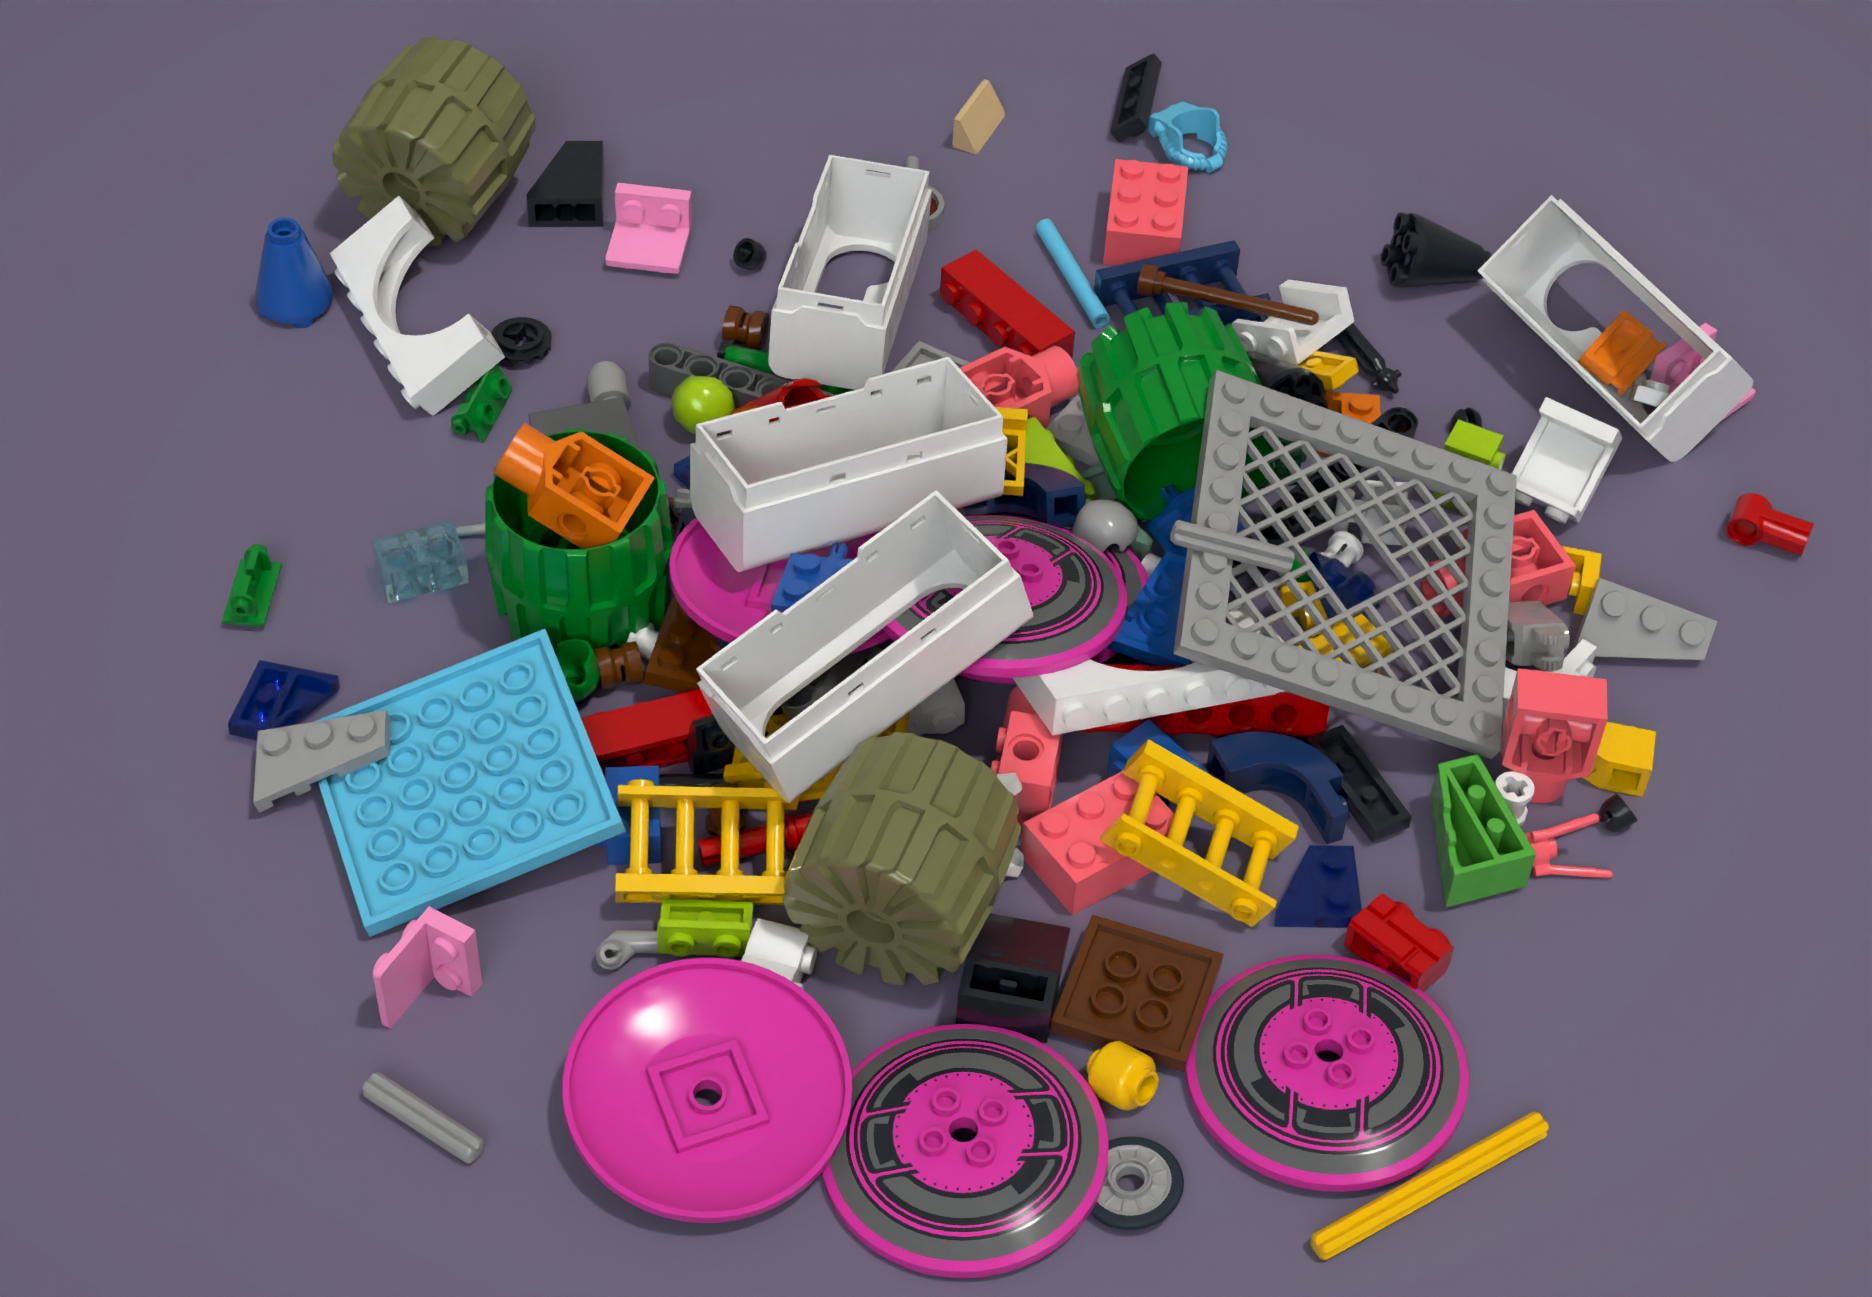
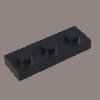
[1110,53,1162,142]
[1305,725,1412,842]

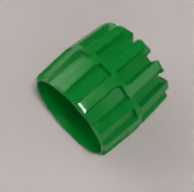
[1076,302,1278,521]
[485,428,673,656]

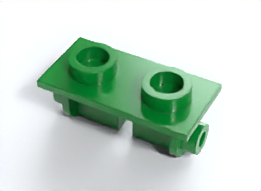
[451,363,513,442]
[222,544,282,627]

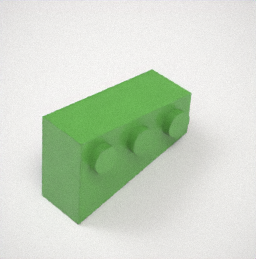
[1430,754,1536,908]

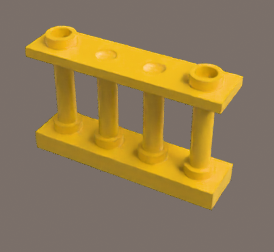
[1100,739,1299,927]
[615,779,800,905]

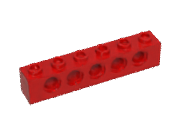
[1079,664,1330,738]

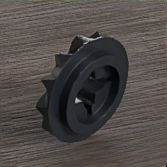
[491,317,552,366]

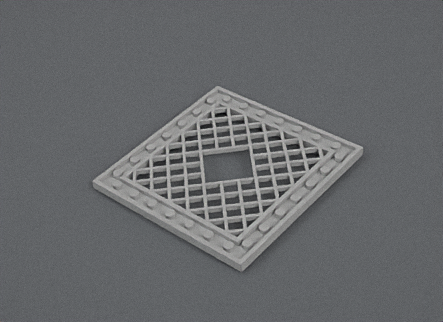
[1173,370,1517,759]

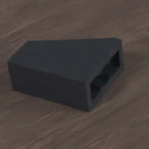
[527,141,605,227]

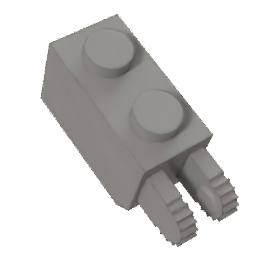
[1506,601,1570,671]

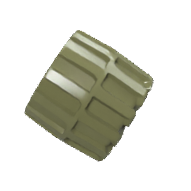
[332,37,535,246]
[783,732,1021,986]

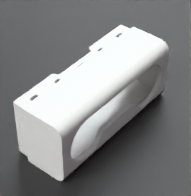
[768,155,932,390]
[1478,195,1753,462]
[690,357,1008,572]
[696,490,1034,803]

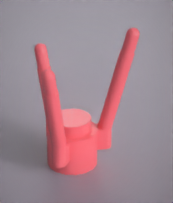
[1524,813,1613,878]

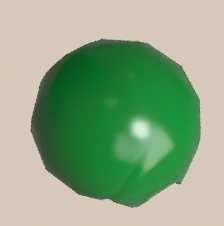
[556,638,601,704]

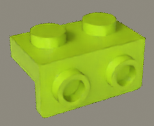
[657,898,753,958]

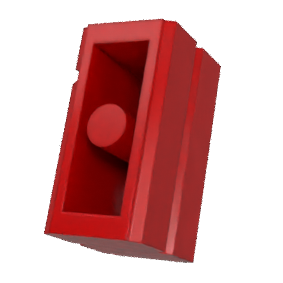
[1344,893,1454,992]

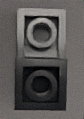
[687,715,735,774]

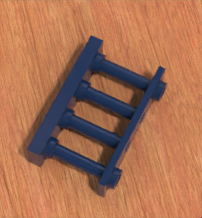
[1094,240,1271,326]

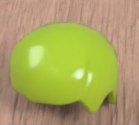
[670,375,735,434]

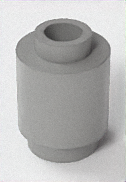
[587,361,631,412]

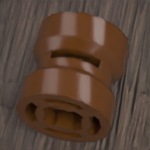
[722,305,770,350]
[593,641,644,691]

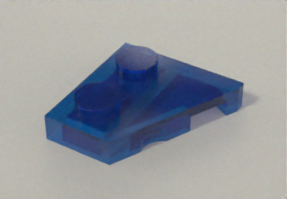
[1274,845,1362,928]

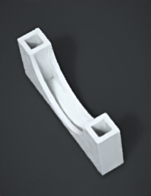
[330,196,505,416]
[1012,606,1285,735]

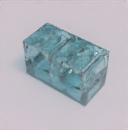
[371,520,469,604]

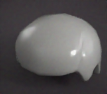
[1071,499,1138,553]

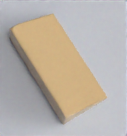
[952,79,1005,154]

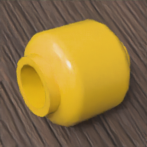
[1087,1041,1159,1111]

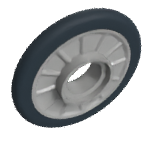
[1090,1137,1184,1230]

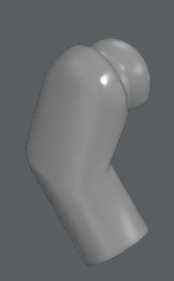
[596,930,658,970]

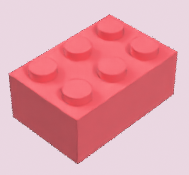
[1103,159,1188,266]
[1020,770,1174,916]

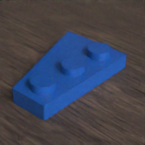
[1106,551,1191,666]

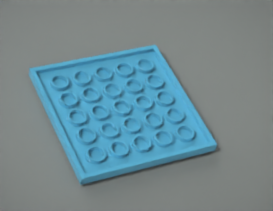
[314,629,626,937]

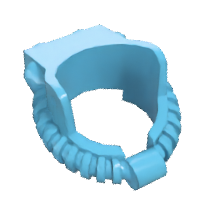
[1148,101,1228,173]

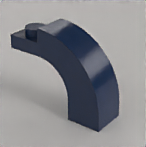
[964,462,1085,528]
[1206,732,1349,844]

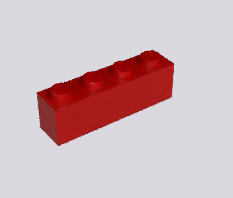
[940,249,1075,358]
[581,689,713,777]

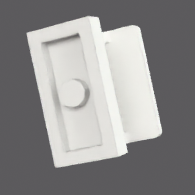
[1232,279,1355,365]
[1512,397,1622,524]

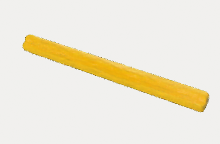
[1310,1112,1549,1260]

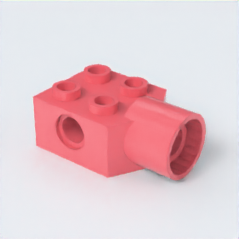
[960,346,1079,428]
[1420,510,1576,619]
[1502,668,1608,803]
[991,686,1063,838]

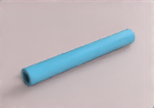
[1036,219,1110,328]

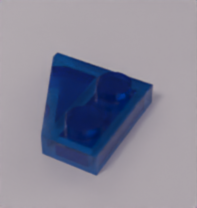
[1308,551,1381,619]
[228,660,340,740]

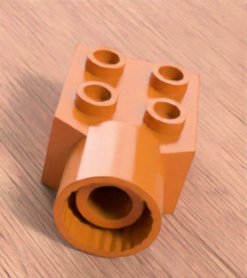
[493,422,655,549]

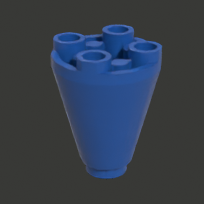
[255,218,333,329]

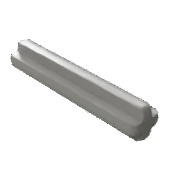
[1170,520,1295,573]
[362,1072,485,1164]

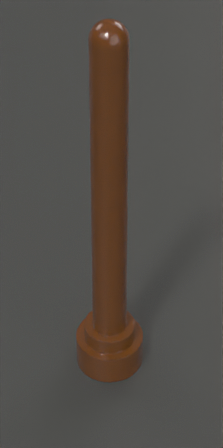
[1137,264,1319,326]

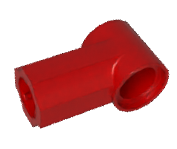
[1726,493,1814,556]

